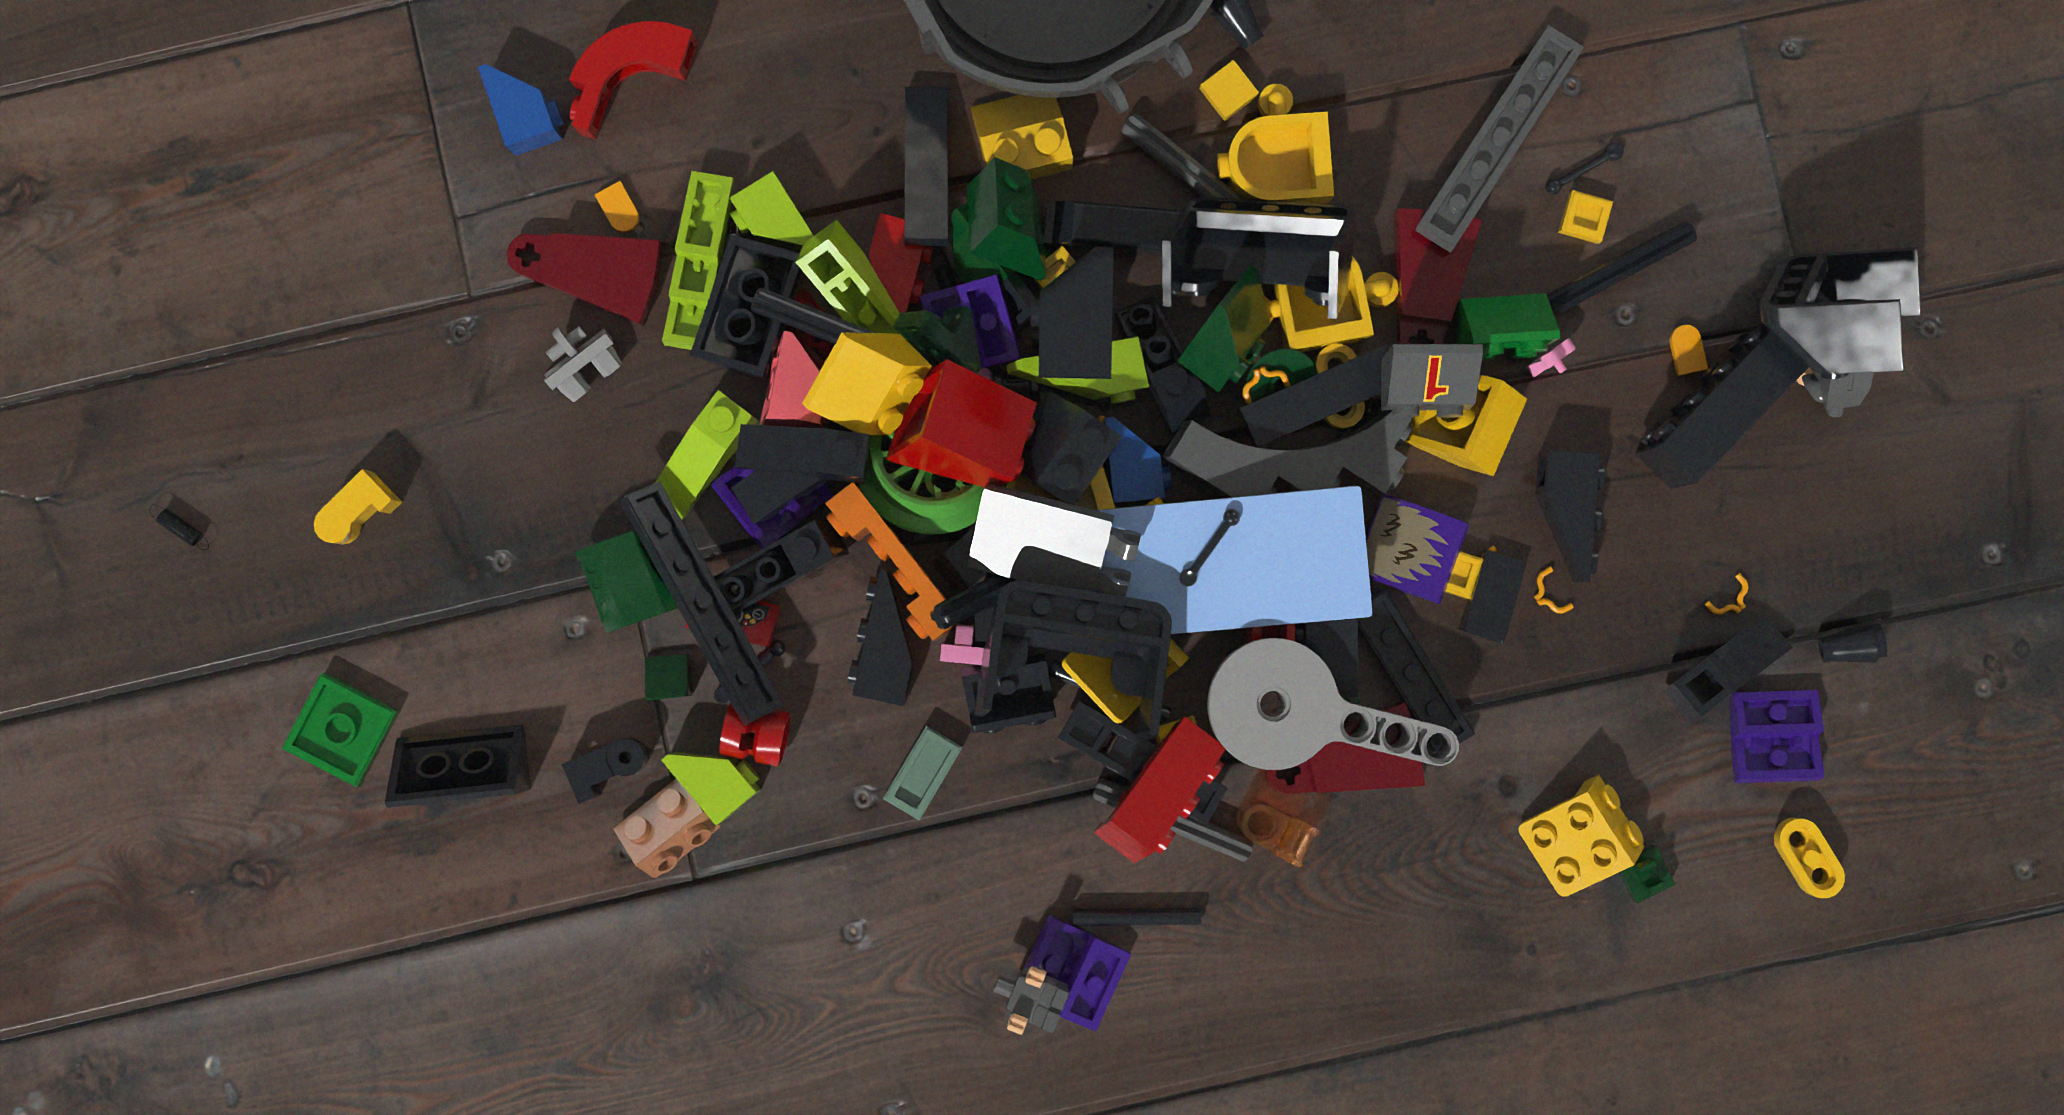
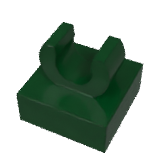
[1619,845,1676,903]

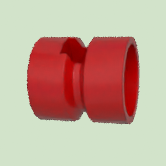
[719,702,791,767]

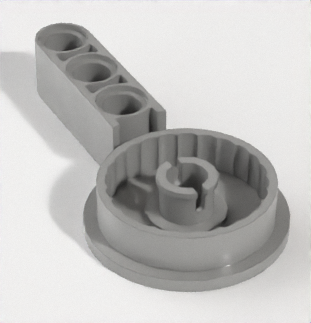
[1207,638,1459,770]

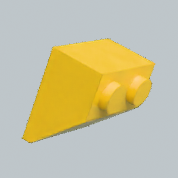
[971,95,1073,179]
[802,332,932,435]
[1404,375,1527,476]

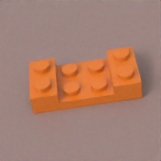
[825,482,961,641]

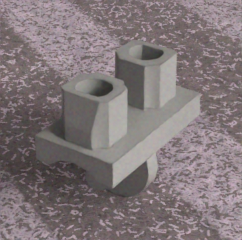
[544,326,622,402]

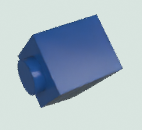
[478,64,564,156]
[1104,417,1171,505]

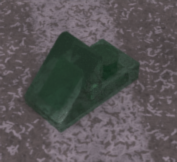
[893,307,982,374]

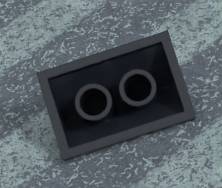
[690,235,802,379]
[385,724,531,808]

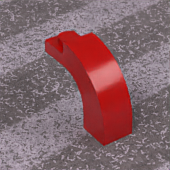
[569,21,699,140]

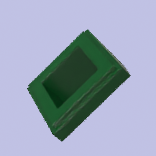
[645,654,693,701]

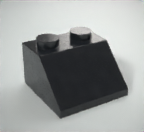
[1020,391,1122,505]

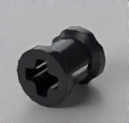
[994,367,1039,402]

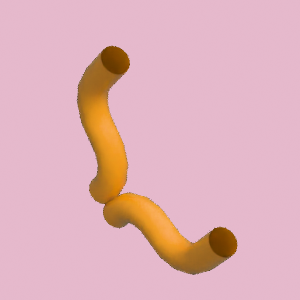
[1243,366,1290,404]
[1534,566,1574,614]
[1704,572,1749,615]

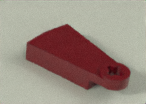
[1393,208,1482,344]
[507,233,663,327]
[1265,702,1425,794]

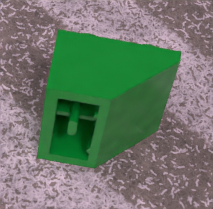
[1453,293,1560,361]

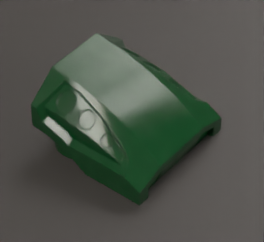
[575,530,678,633]

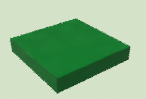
[281,672,400,787]

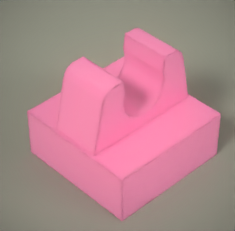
[940,624,984,665]

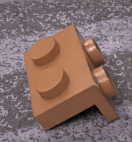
[613,779,721,878]

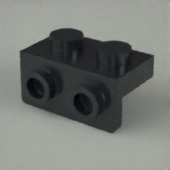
[961,653,1056,733]

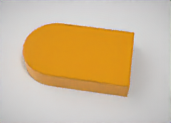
[594,181,639,233]
[1669,325,1708,376]

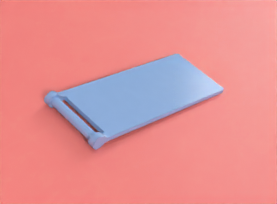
[1096,486,1372,634]

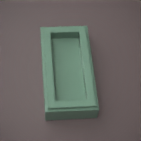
[883,725,963,820]

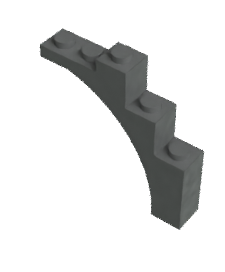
[1162,410,1413,498]

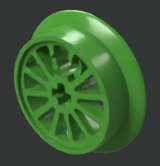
[858,430,1005,535]

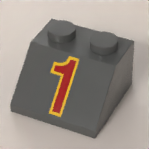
[1381,344,1483,418]

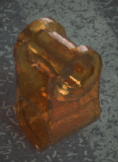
[1236,800,1322,869]

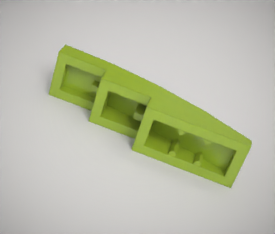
[662,171,734,350]

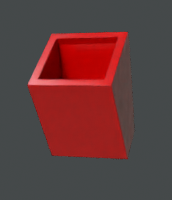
[886,359,1037,487]

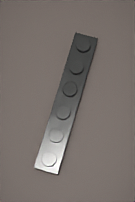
[1415,25,1584,253]

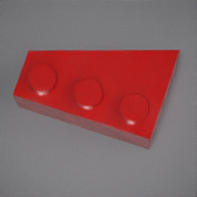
[1093,716,1226,864]

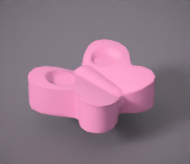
[1526,338,1577,377]

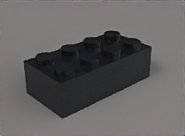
[1635,325,1809,489]

